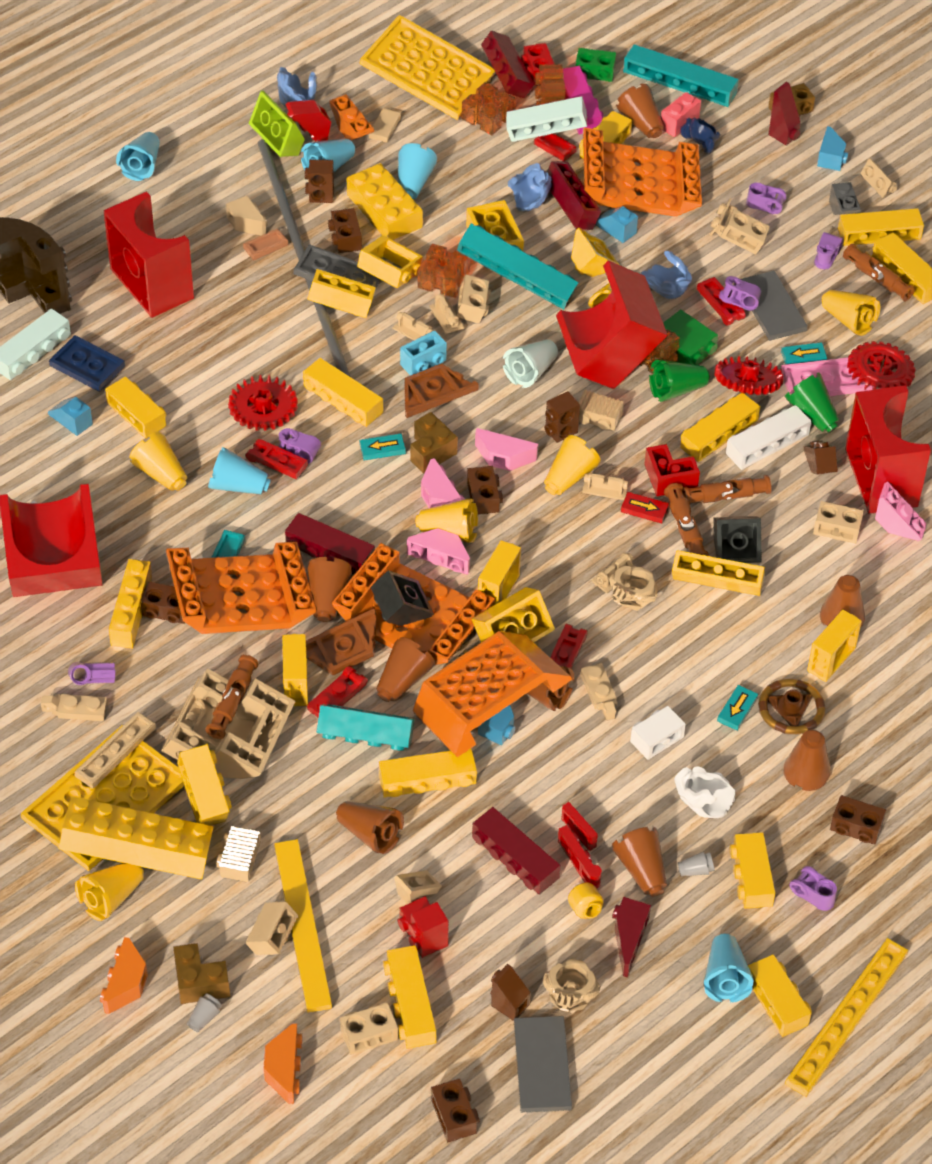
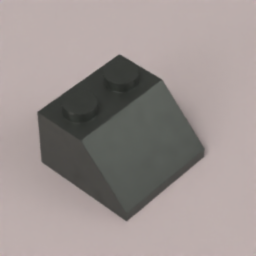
[713,516,762,563]
[370,570,434,626]

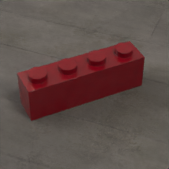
[481,30,535,99]
[547,161,601,230]
[285,512,375,575]
[472,807,561,895]

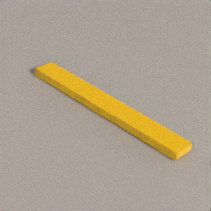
[274,839,332,1013]
[785,938,909,1097]

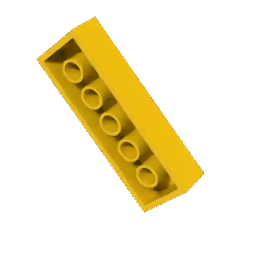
[59,796,214,879]

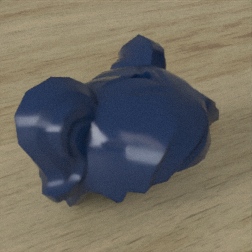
[680,117,721,154]

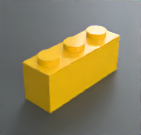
[579,111,632,159]
[307,269,376,318]
[105,376,166,439]
[730,832,775,909]
[748,954,812,1037]

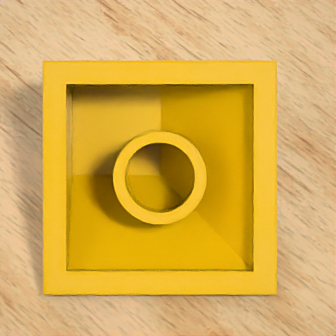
[571,228,619,277]

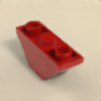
[285,100,331,142]

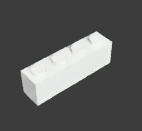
[726,405,811,470]

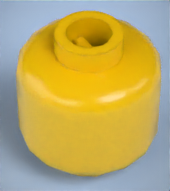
[568,883,604,919]

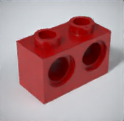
[521,43,556,85]

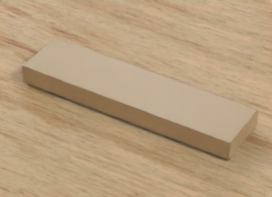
[75,712,156,789]

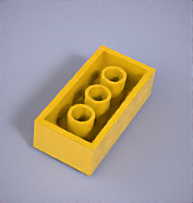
[347,163,423,240]

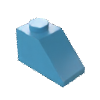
[817,126,848,171]
[595,206,638,243]
[48,397,93,436]
[478,705,515,746]

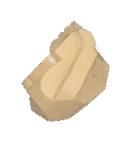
[609,566,658,611]
[543,959,600,1011]

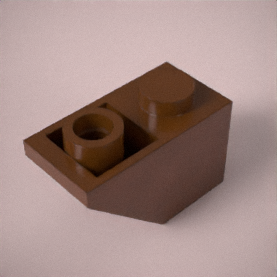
[803,440,838,474]
[490,963,531,1021]

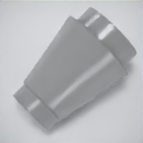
[678,851,715,876]
[187,994,222,1033]

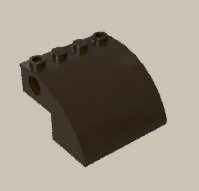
[0,217,72,314]

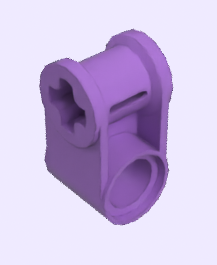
[746,182,787,214]
[814,232,843,269]
[719,276,761,311]
[279,428,321,464]
[789,866,837,911]

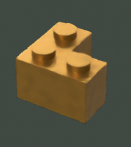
[410,412,458,474]
[173,943,230,1004]

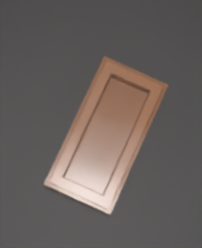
[243,228,288,260]

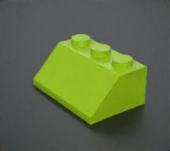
[249,91,305,157]

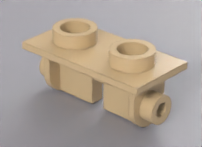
[860,158,897,198]
[710,198,738,236]
[429,294,464,334]
[393,312,434,340]
[582,472,629,500]
[591,553,636,594]

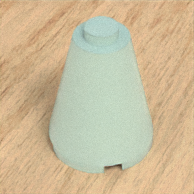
[503,340,558,388]

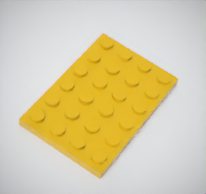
[359,15,496,120]
[21,725,184,871]

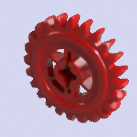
[847,341,916,390]
[714,356,784,395]
[228,375,298,431]

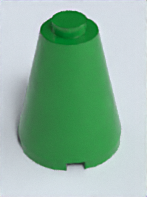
[649,359,710,402]
[784,372,840,433]

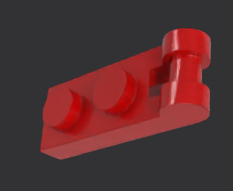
[697,277,746,326]
[245,439,308,480]
[550,623,588,669]
[307,666,368,718]
[558,825,602,889]

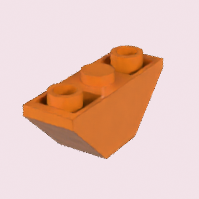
[329,94,374,140]
[100,937,148,1014]
[264,1024,302,1104]

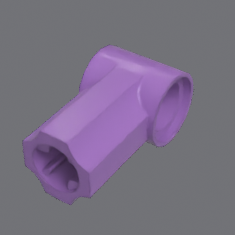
[68,662,115,685]

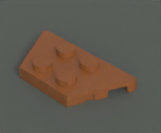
[404,364,479,418]
[306,609,377,676]

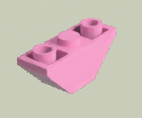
[475,428,538,471]
[421,458,465,508]
[875,482,927,541]
[407,528,470,575]

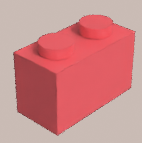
[661,92,701,137]

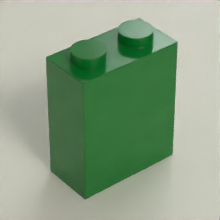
[656,309,718,365]

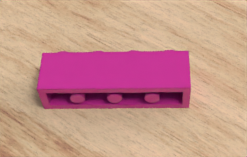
[557,66,604,135]

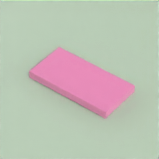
[781,358,872,396]

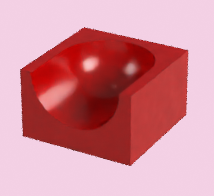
[103,191,194,318]
[556,260,668,389]
[845,385,931,514]
[0,484,103,597]

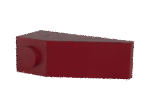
[768,81,801,146]
[612,896,651,978]

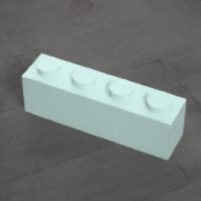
[506,96,587,142]
[0,308,71,380]

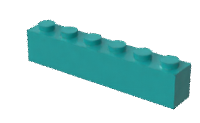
[623,44,739,107]
[457,223,578,310]

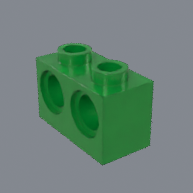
[575,48,616,82]

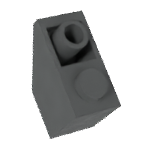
[829,182,861,215]

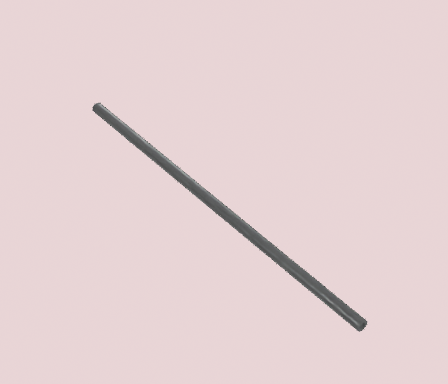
[258,139,351,377]

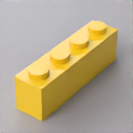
[838,209,924,246]
[872,232,932,305]
[303,358,383,427]
[680,393,760,462]
[672,550,765,596]
[109,559,152,648]
[379,748,477,798]
[383,945,436,1049]

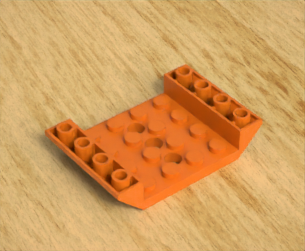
[583,128,702,217]
[166,542,316,634]
[332,543,495,665]
[413,631,572,757]

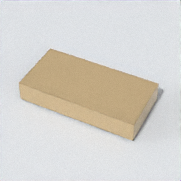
[369,108,401,143]

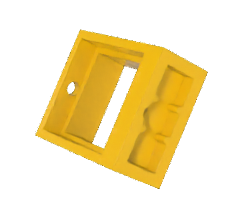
[357,235,423,288]
[478,540,521,608]
[807,610,862,682]
[282,634,308,706]

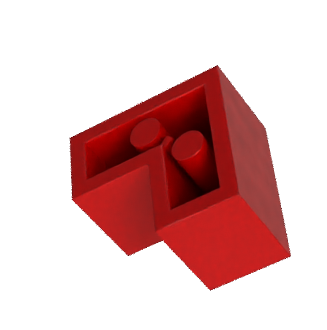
[644,444,700,497]
[397,896,449,958]

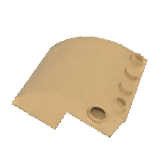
[161,668,295,779]

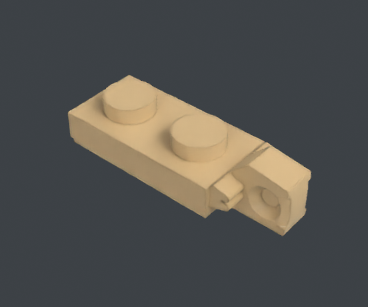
[580,663,618,721]
[41,694,108,721]

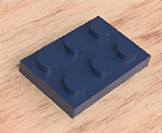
[49,335,125,392]

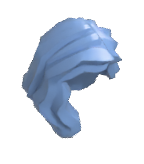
[277,67,317,108]
[508,163,551,211]
[640,251,692,299]

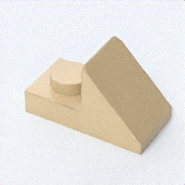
[394,870,442,904]

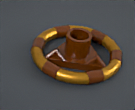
[758,679,826,734]

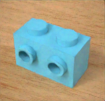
[400,330,447,376]

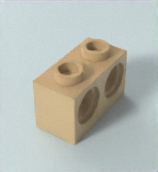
[720,209,770,254]
[456,274,491,323]
[813,501,864,544]
[340,1003,398,1055]

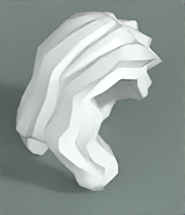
[674,766,736,818]

